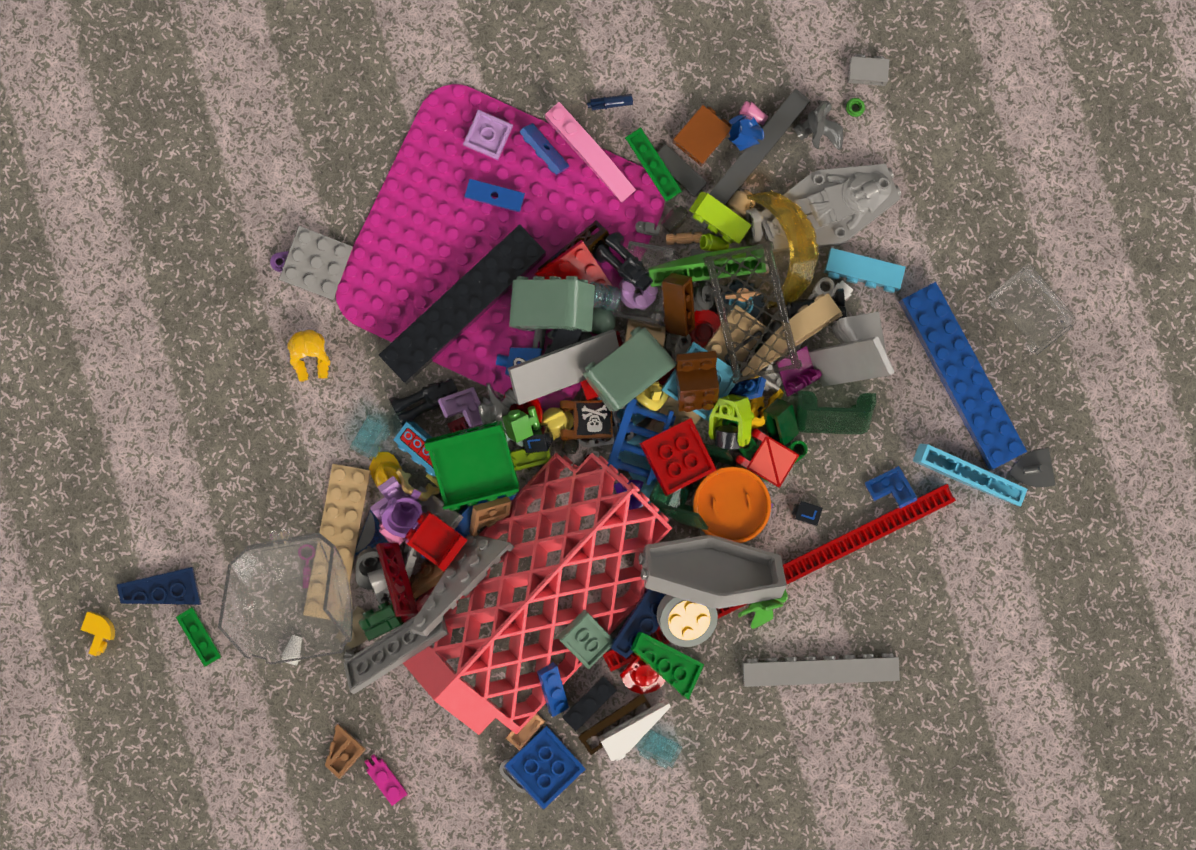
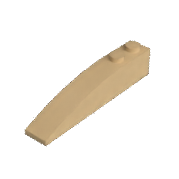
[741,293,843,380]

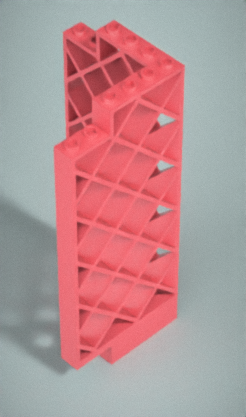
[403,452,672,735]

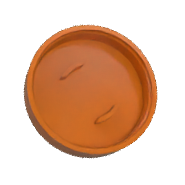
[693,466,771,543]

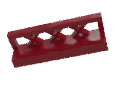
[376,543,418,622]

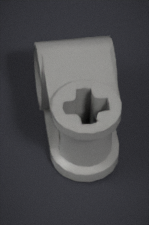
[664,333,691,367]
[367,568,392,604]

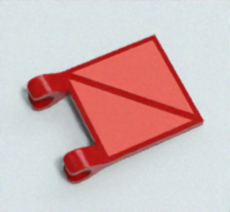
[735,429,799,488]

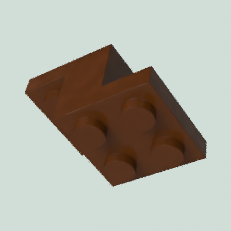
[675,351,719,412]

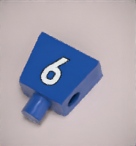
[496,348,542,377]

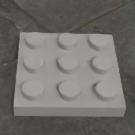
[278,226,353,300]

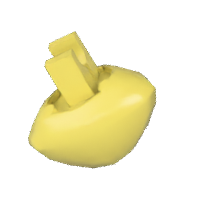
[635,382,668,411]

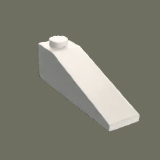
[599,699,671,761]

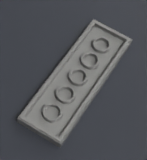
[508,329,619,405]
[809,337,894,387]
[343,614,448,694]

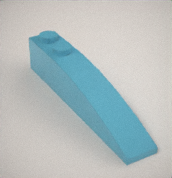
[913,444,1028,507]

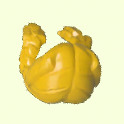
[287,330,331,382]

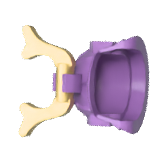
[382,468,440,538]

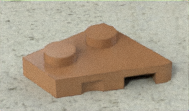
[469,497,511,537]
[325,724,366,779]

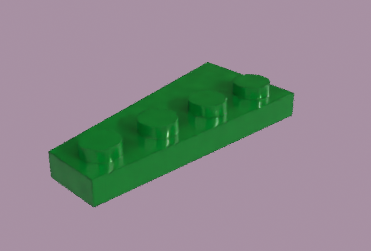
[631,632,704,700]

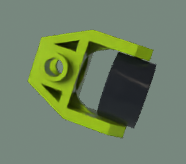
[709,394,754,449]

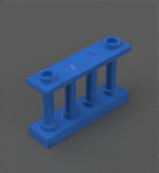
[607,398,676,485]

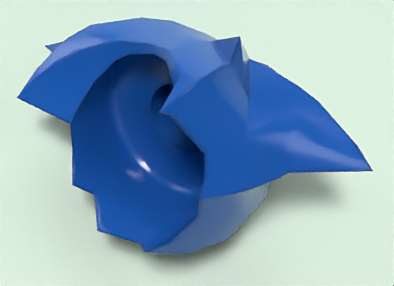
[728,114,764,151]

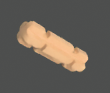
[666,232,703,245]

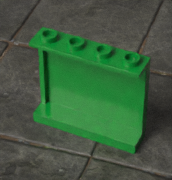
[424,420,520,511]

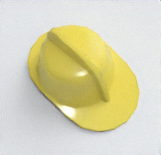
[540,407,574,441]

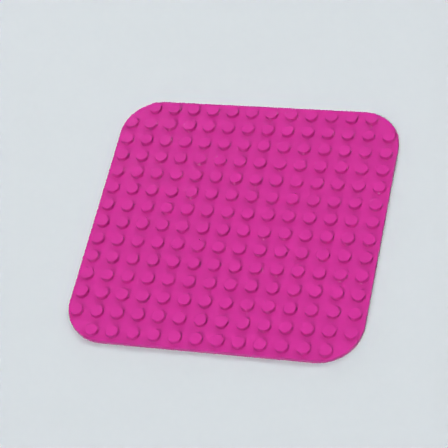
[336,84,665,410]

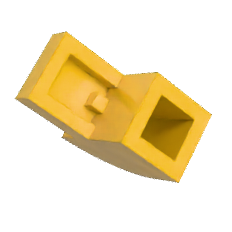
[81,611,115,656]

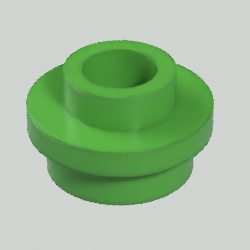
[846,98,865,117]

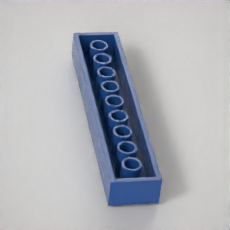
[899,282,1027,470]

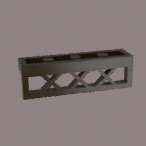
[538,220,610,270]
[578,693,651,755]

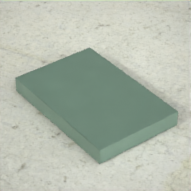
[557,609,614,670]

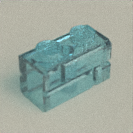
[349,414,391,459]
[637,729,682,769]

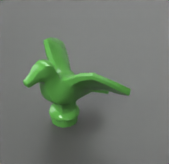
[738,588,788,629]

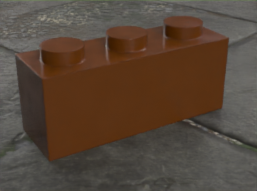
[661,273,695,337]

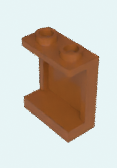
[673,105,731,167]

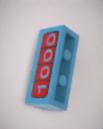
[393,422,436,477]

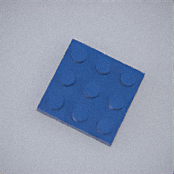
[504,726,586,810]

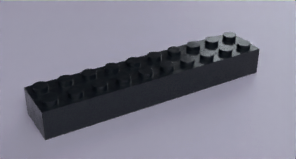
[379,224,546,385]

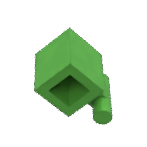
[502,406,541,443]

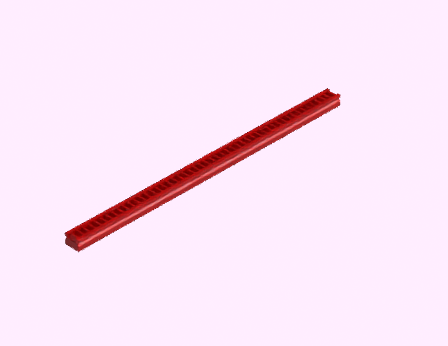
[603,484,956,672]

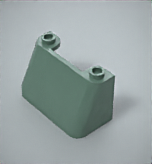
[582,326,676,411]

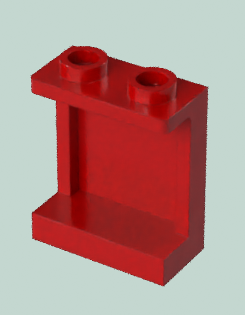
[405,511,467,571]

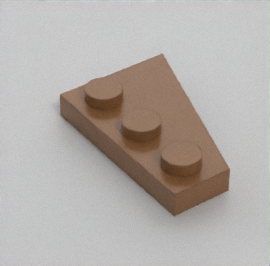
[409,560,445,599]

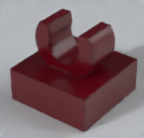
[447,416,469,433]

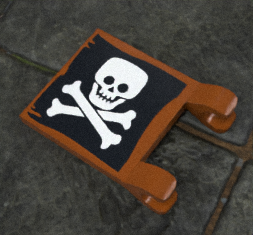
[560,400,613,441]

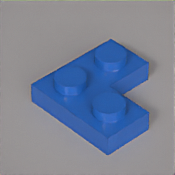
[865,466,917,508]

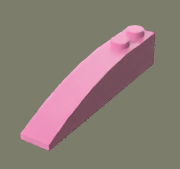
[545,102,636,203]

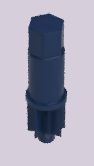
[587,94,633,111]

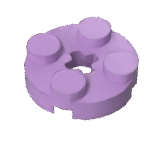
[619,279,658,310]

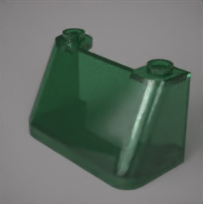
[794,391,876,435]

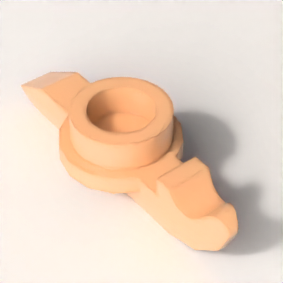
[725,288,762,302]

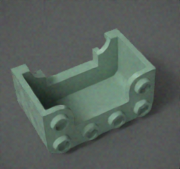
[509,276,595,332]

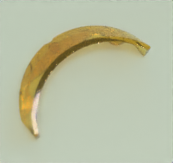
[747,191,818,309]

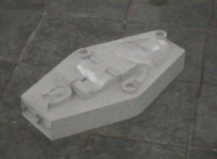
[761,164,901,252]
[639,535,787,609]

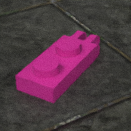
[364,754,408,806]

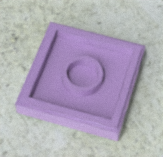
[463,110,513,160]

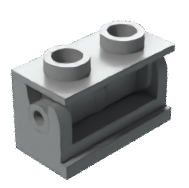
[848,54,890,86]

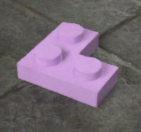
[438,387,483,428]
[370,476,409,522]

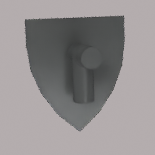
[1009,448,1056,487]

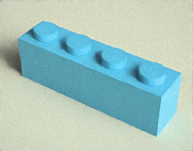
[824,248,906,293]

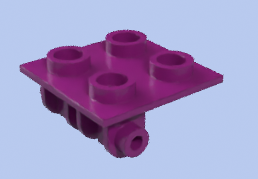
[776,346,822,397]

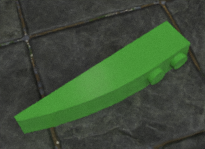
[648,245,766,287]

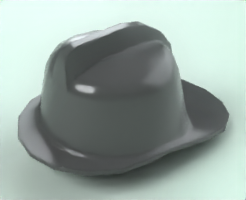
[355,546,382,590]

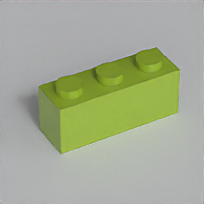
[689,192,751,244]

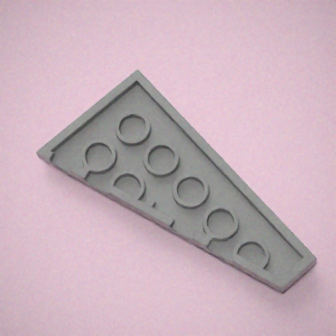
[409,534,514,637]

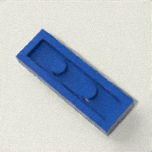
[537,662,569,717]

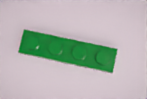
[625,127,683,202]

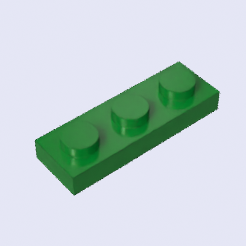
[176,607,222,667]

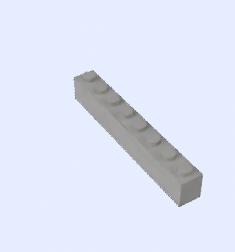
[742,653,900,687]

